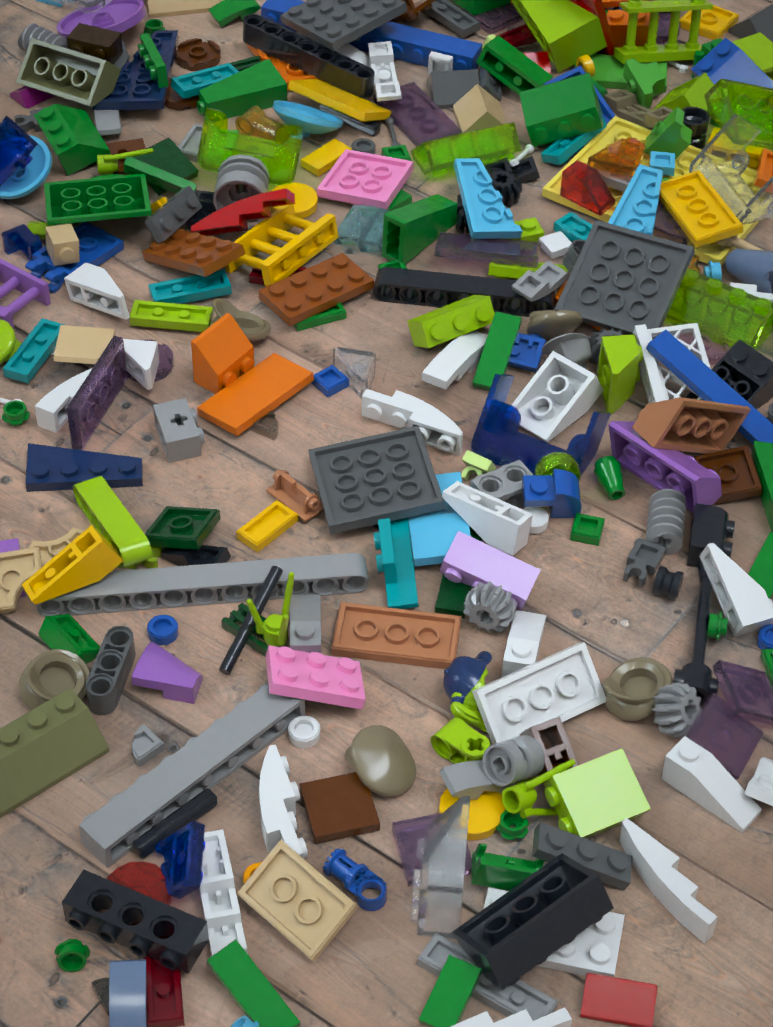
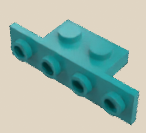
[374,517,419,609]

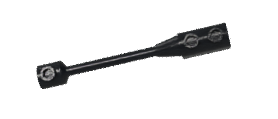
[673,503,735,707]

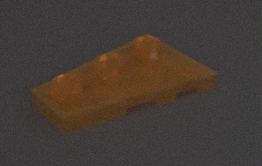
[587,138,645,177]

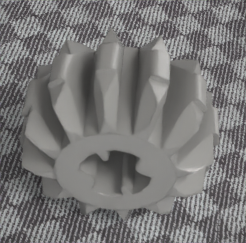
[463,581,517,634]
[652,682,703,738]

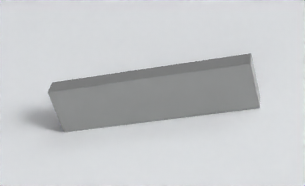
[417,933,558,1021]

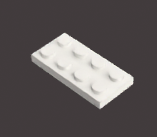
[472,642,606,745]
[484,887,625,977]

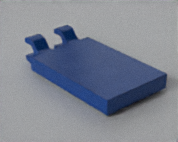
[25,222,124,293]

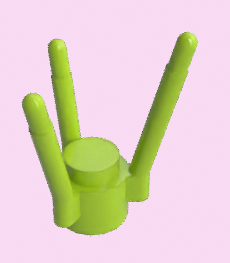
[97,148,154,175]
[246,572,295,647]
[502,759,576,819]

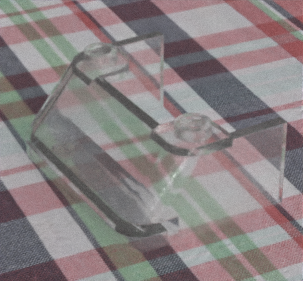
[689,113,773,225]

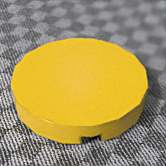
[271,182,318,219]
[439,788,505,841]

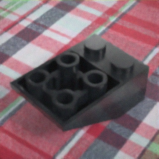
[686,339,773,409]

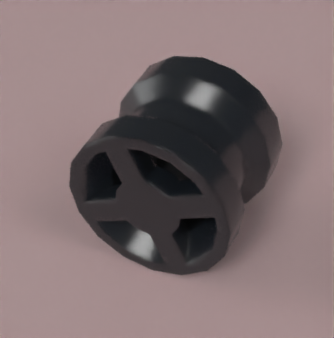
[652,566,684,601]

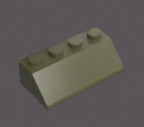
[16,38,121,107]
[0,688,110,818]

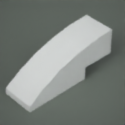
[35,365,111,433]

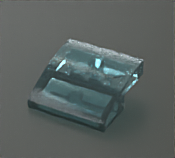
[335,205,389,252]

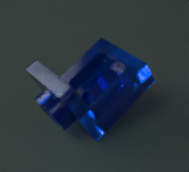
[1,224,42,261]

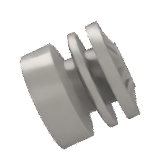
[213,154,270,222]

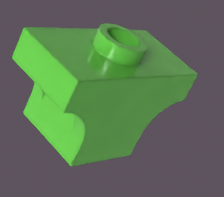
[623,58,666,108]
[644,107,692,159]

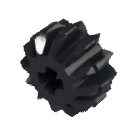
[489,169,522,207]

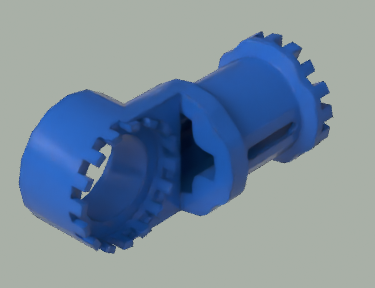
[323,848,387,911]

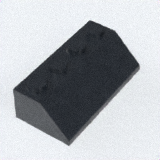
[452,853,614,990]

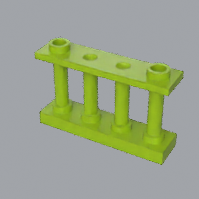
[614,0,713,64]

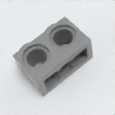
[470,460,533,508]

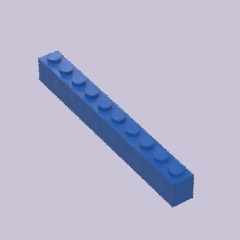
[261,0,482,71]

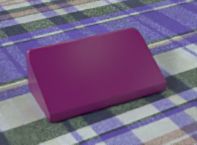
[10,86,55,108]

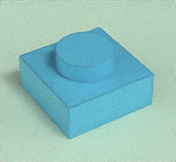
[649,151,675,176]

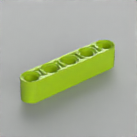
[73,476,152,568]

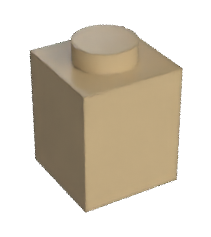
[45,223,80,266]

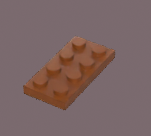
[142,229,245,277]
[259,253,374,327]

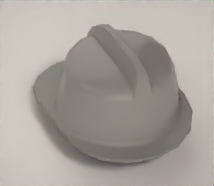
[541,333,592,369]

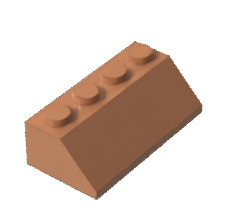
[632,397,751,454]

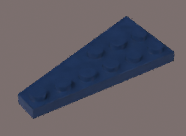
[92,30,179,111]

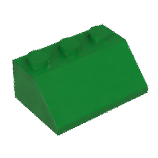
[520,73,603,147]
[34,104,111,176]

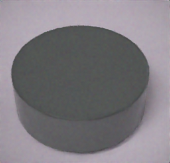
[351,138,376,154]

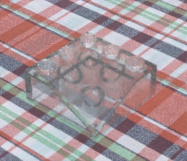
[411,796,470,939]

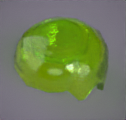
[535,452,581,481]

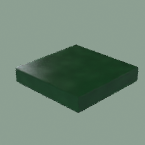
[132,138,199,196]
[145,506,221,549]

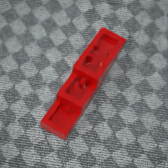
[191,188,295,236]

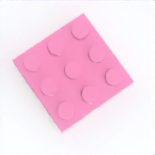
[317,149,414,210]

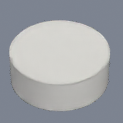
[523,506,549,534]
[288,716,320,748]

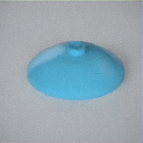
[273,100,343,137]
[0,135,52,199]

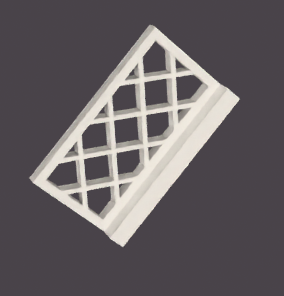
[633,323,711,404]

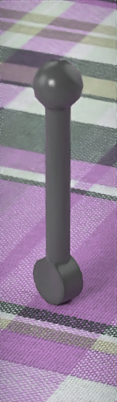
[385,117,401,146]

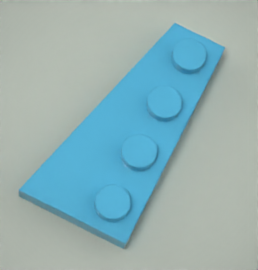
[454,158,523,239]
[608,164,663,235]

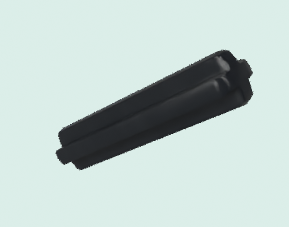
[319,103,381,136]
[132,788,218,858]

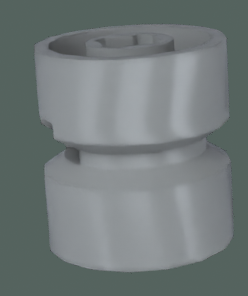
[482,735,545,787]

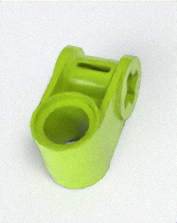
[430,717,490,764]

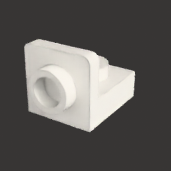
[744,757,773,806]

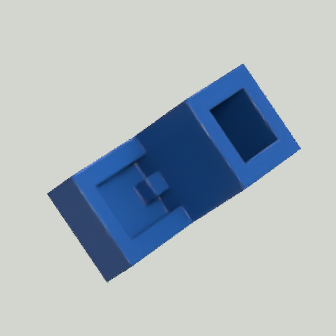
[522,469,582,518]

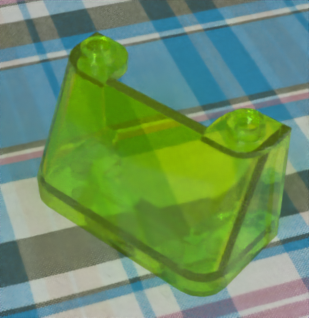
[197,108,303,185]

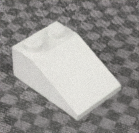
[504,351,604,443]

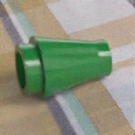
[594,456,625,500]

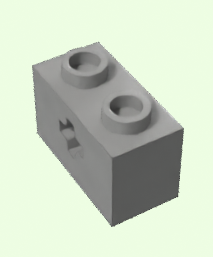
[153,398,205,463]

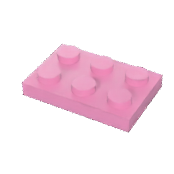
[266,645,366,709]

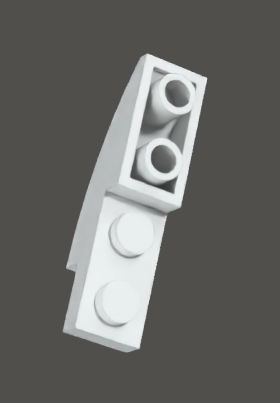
[362,389,463,456]
[259,744,308,858]

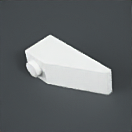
[64,263,130,320]
[442,481,533,556]
[699,543,773,637]
[501,610,546,678]
[661,736,762,833]

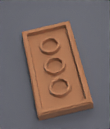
[331,602,462,669]

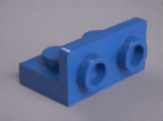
[508,333,546,372]

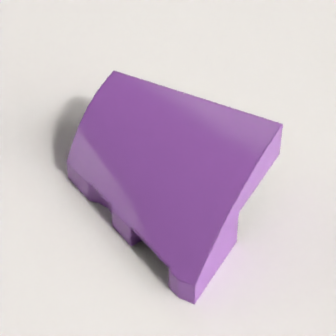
[131,642,203,704]

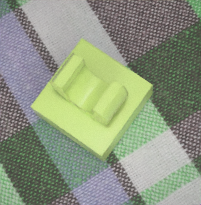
[461,450,497,481]

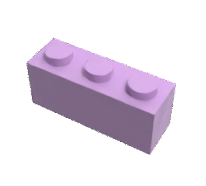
[439,531,541,611]

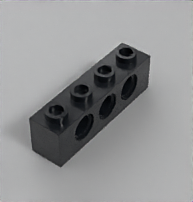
[62,869,209,974]

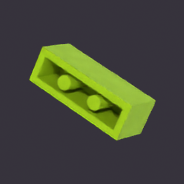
[407,295,495,348]

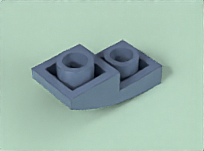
[109,959,147,1027]

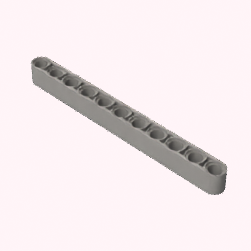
[37,553,369,616]

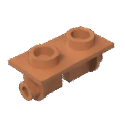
[266,469,323,522]

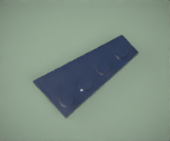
[26,443,143,492]

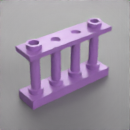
[0,258,51,329]

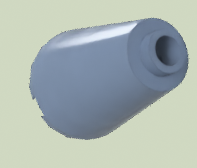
[725,248,773,294]

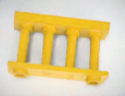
[225,204,339,286]

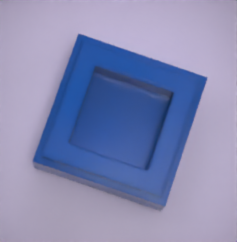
[311,365,349,398]

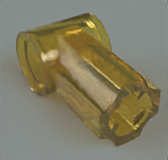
[235,106,286,143]

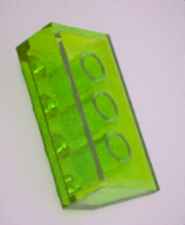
[411,122,522,177]
[665,269,773,350]

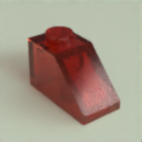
[560,160,616,216]

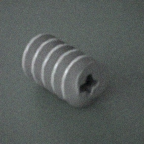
[18,23,68,51]
[645,489,686,555]

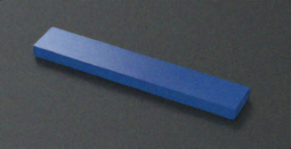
[646,329,773,444]

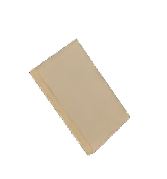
[237,840,359,962]

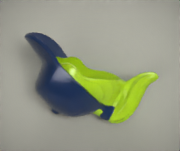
[443,651,492,733]

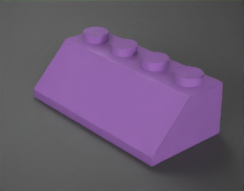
[608,421,722,514]

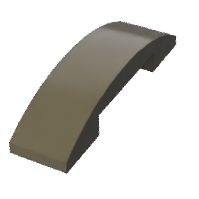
[603,89,673,128]

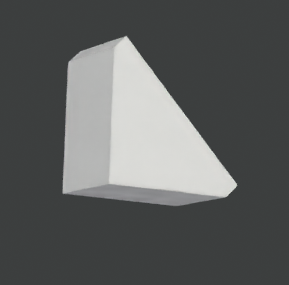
[115,339,159,390]

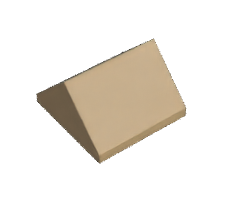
[453,84,509,137]
[54,325,117,365]

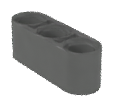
[86,626,136,715]

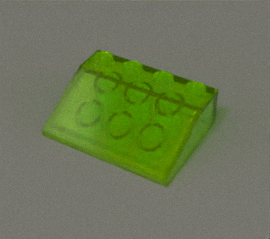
[704,78,773,150]

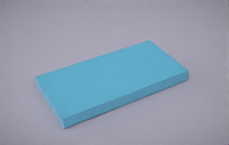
[408,472,471,567]

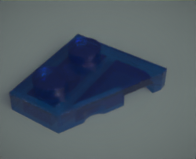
[155,821,205,899]

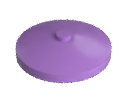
[56,0,147,40]

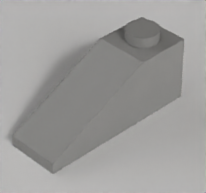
[290,594,321,653]

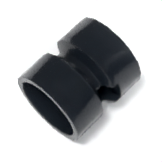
[682,107,710,150]

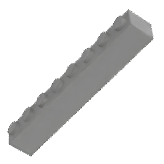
[79,683,305,868]

